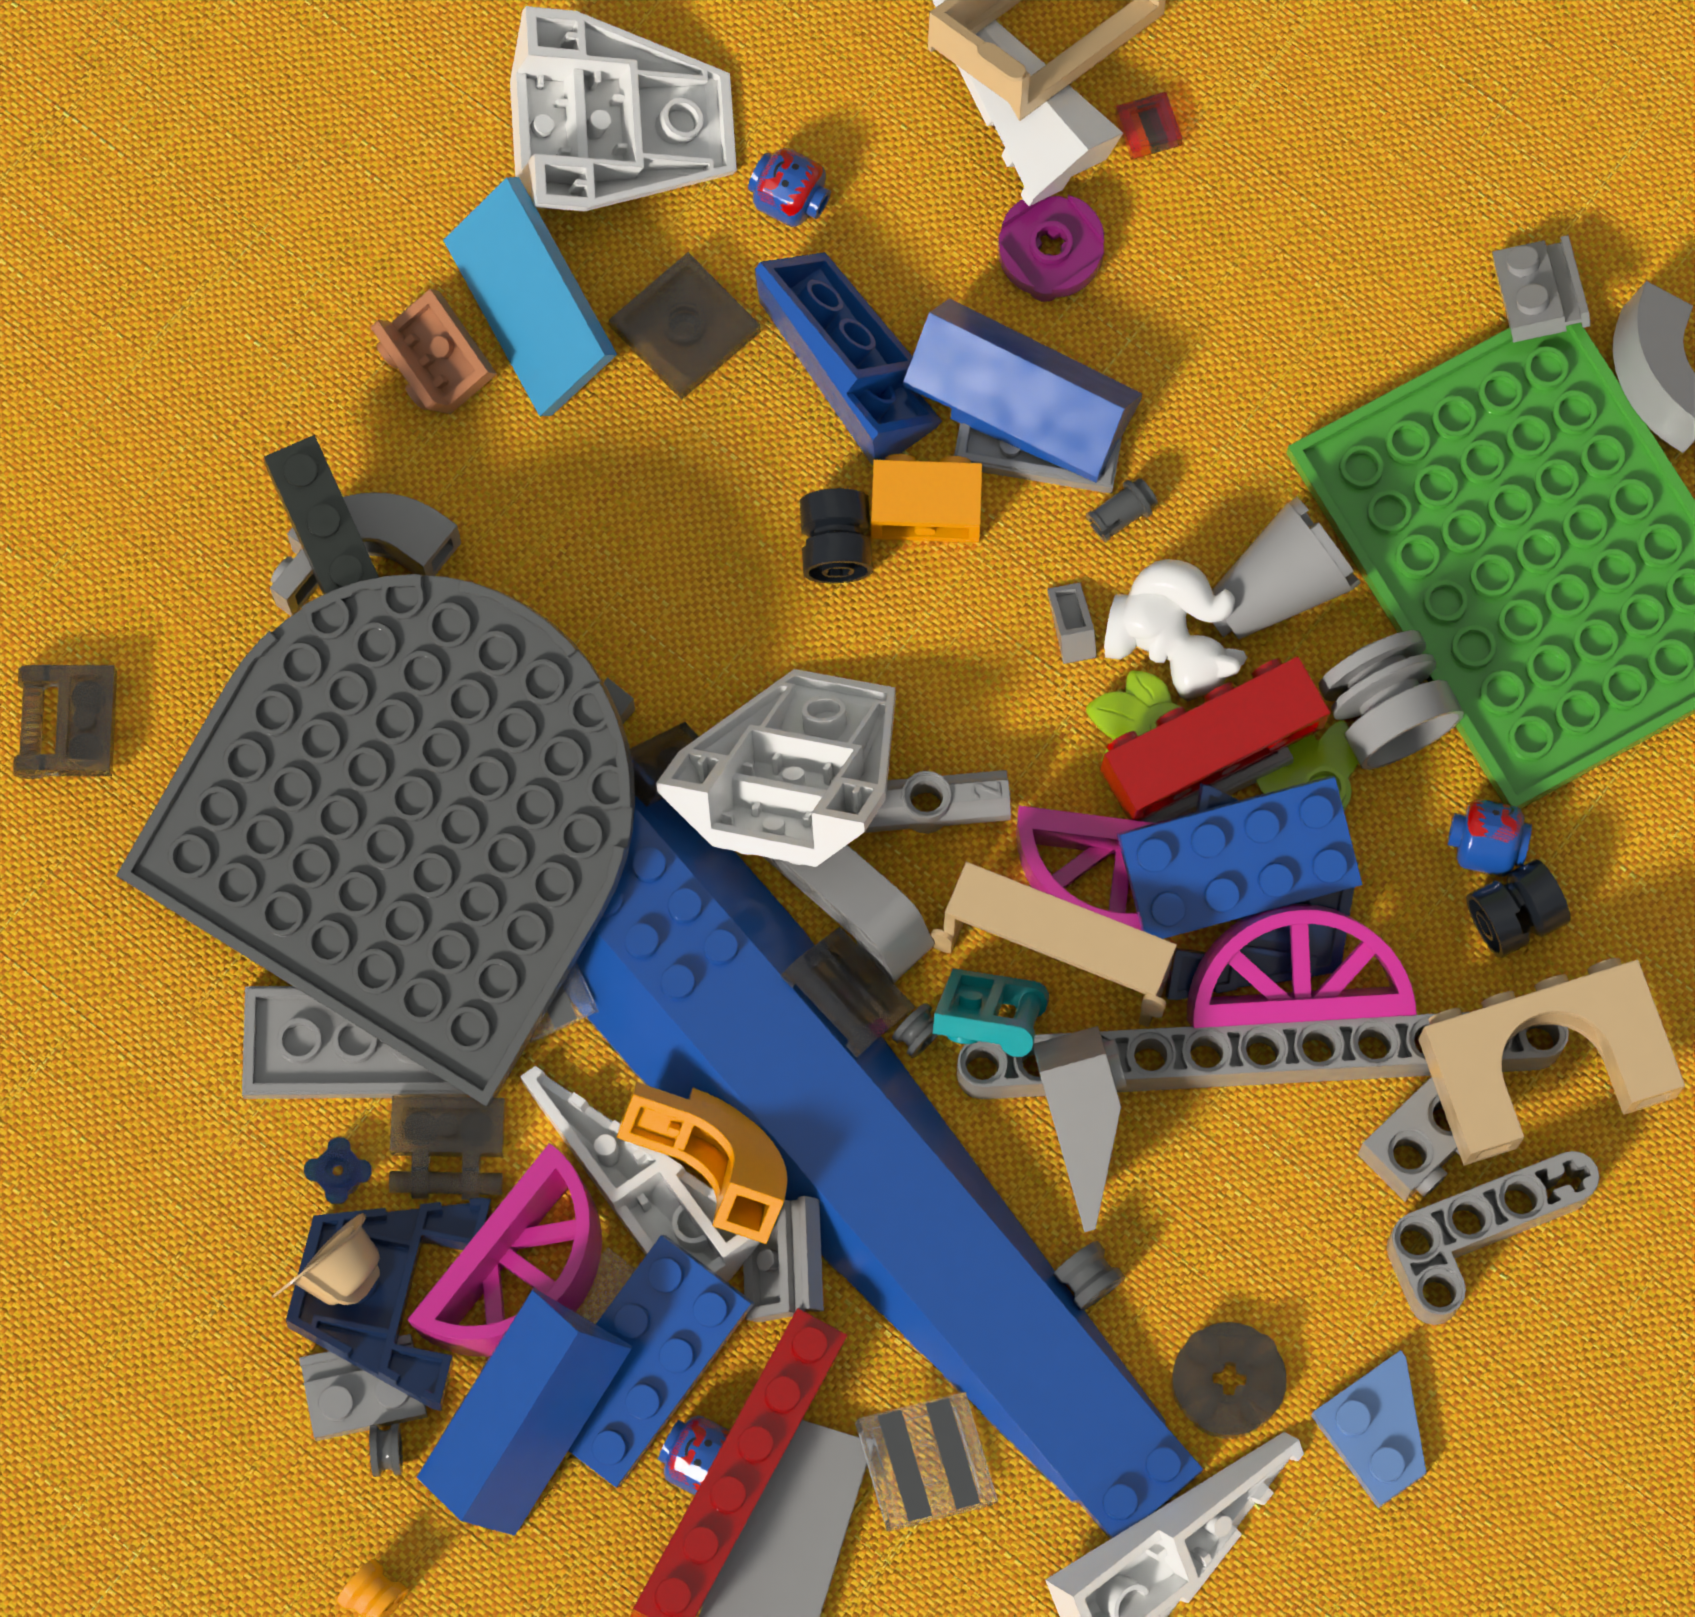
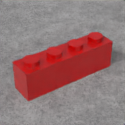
[1100,656,1331,821]

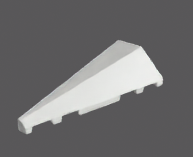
[932,0,1123,206]
[520,1066,760,1282]
[1045,1432,1304,1617]

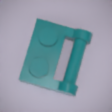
[932,968,1049,1057]

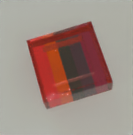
[1115,92,1183,160]

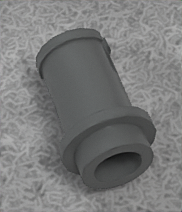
[1086,478,1158,542]

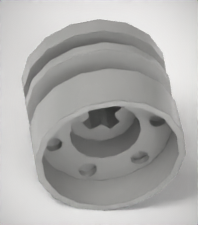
[1318,630,1464,770]

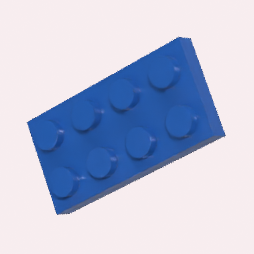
[1117,776,1363,939]
[568,1235,755,1488]

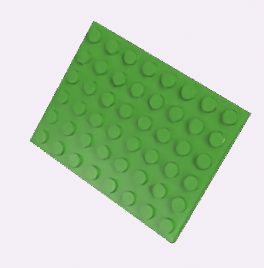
[1286,323,1695,809]

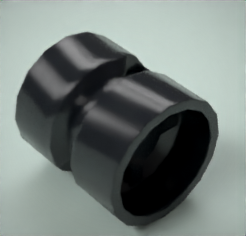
[800,488,873,584]
[1466,859,1571,958]

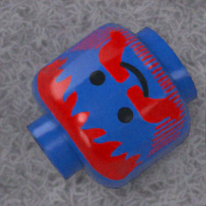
[748,148,831,227]
[1447,799,1532,877]
[658,1415,730,1495]

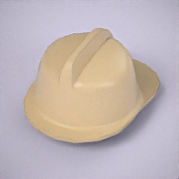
[272,1213,380,1305]

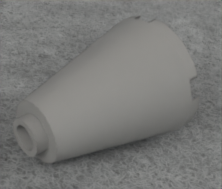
[1212,497,1361,640]

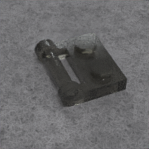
[13,665,117,779]
[781,927,916,1058]

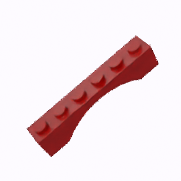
[630,1308,848,1617]

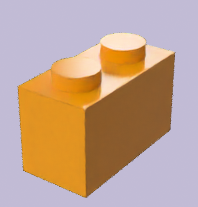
[871,454,982,543]

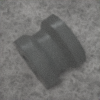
[1053,1241,1125,1311]

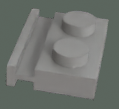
[1492,235,1591,343]
[743,1196,824,1322]
[299,1334,428,1441]

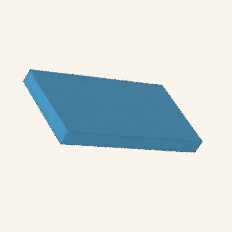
[443,177,617,416]

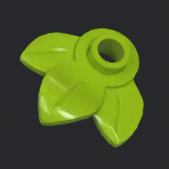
[1086,670,1187,766]
[1256,720,1359,811]

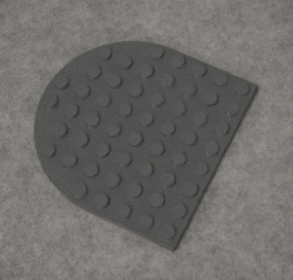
[116,574,635,1106]

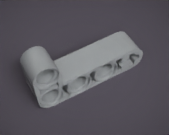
[762,845,934,983]
[1386,1151,1599,1325]

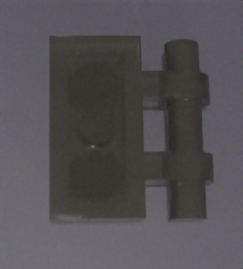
[389,1096,506,1200]

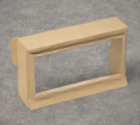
[928,0,1166,121]
[931,862,1177,1028]

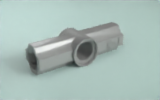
[864,770,1011,834]

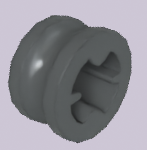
[892,1003,939,1058]
[369,1423,403,1477]

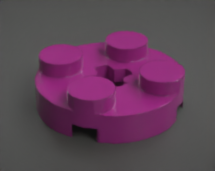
[998,195,1104,302]

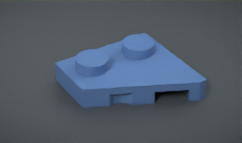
[1311,1350,1426,1509]

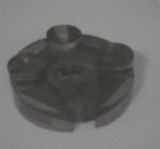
[1171,1322,1286,1439]

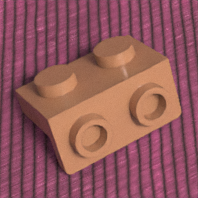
[371,289,497,414]

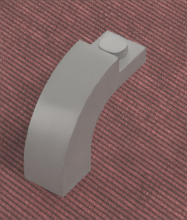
[1613,281,1695,453]
[270,493,461,616]

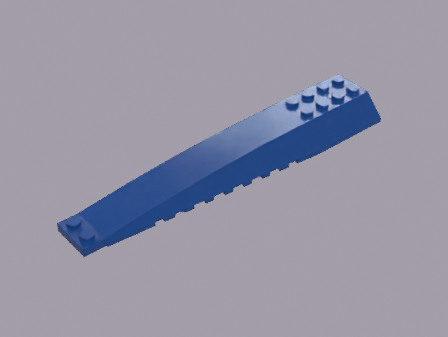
[562,769,1203,1539]

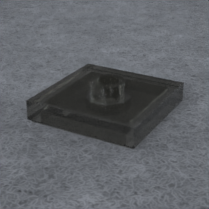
[609,252,761,400]

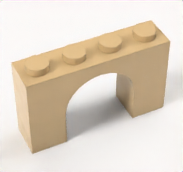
[1418,958,1685,1165]

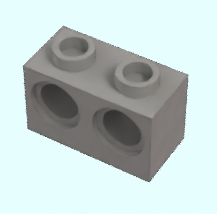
[1357,1077,1460,1202]

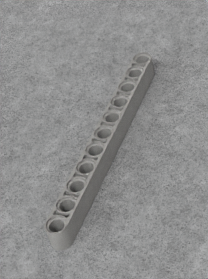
[956,1012,1569,1099]

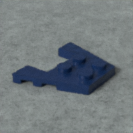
[1165,783,1359,1000]
[286,1197,492,1411]

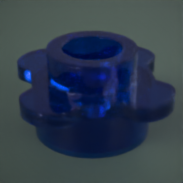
[304,1137,372,1204]

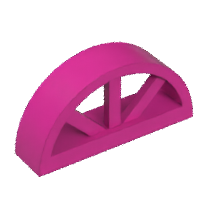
[1016,806,1153,931]
[1186,904,1417,1028]
[407,1143,602,1357]

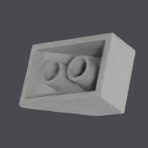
[1033,1026,1127,1232]

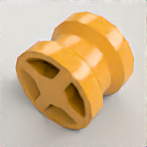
[336,1558,409,1617]

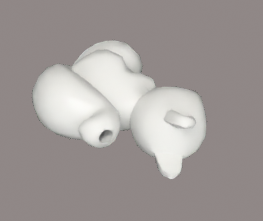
[1104,559,1247,701]

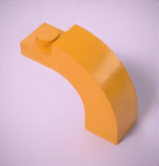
[616,1082,787,1244]

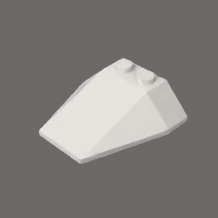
[510,6,737,211]
[656,669,896,867]

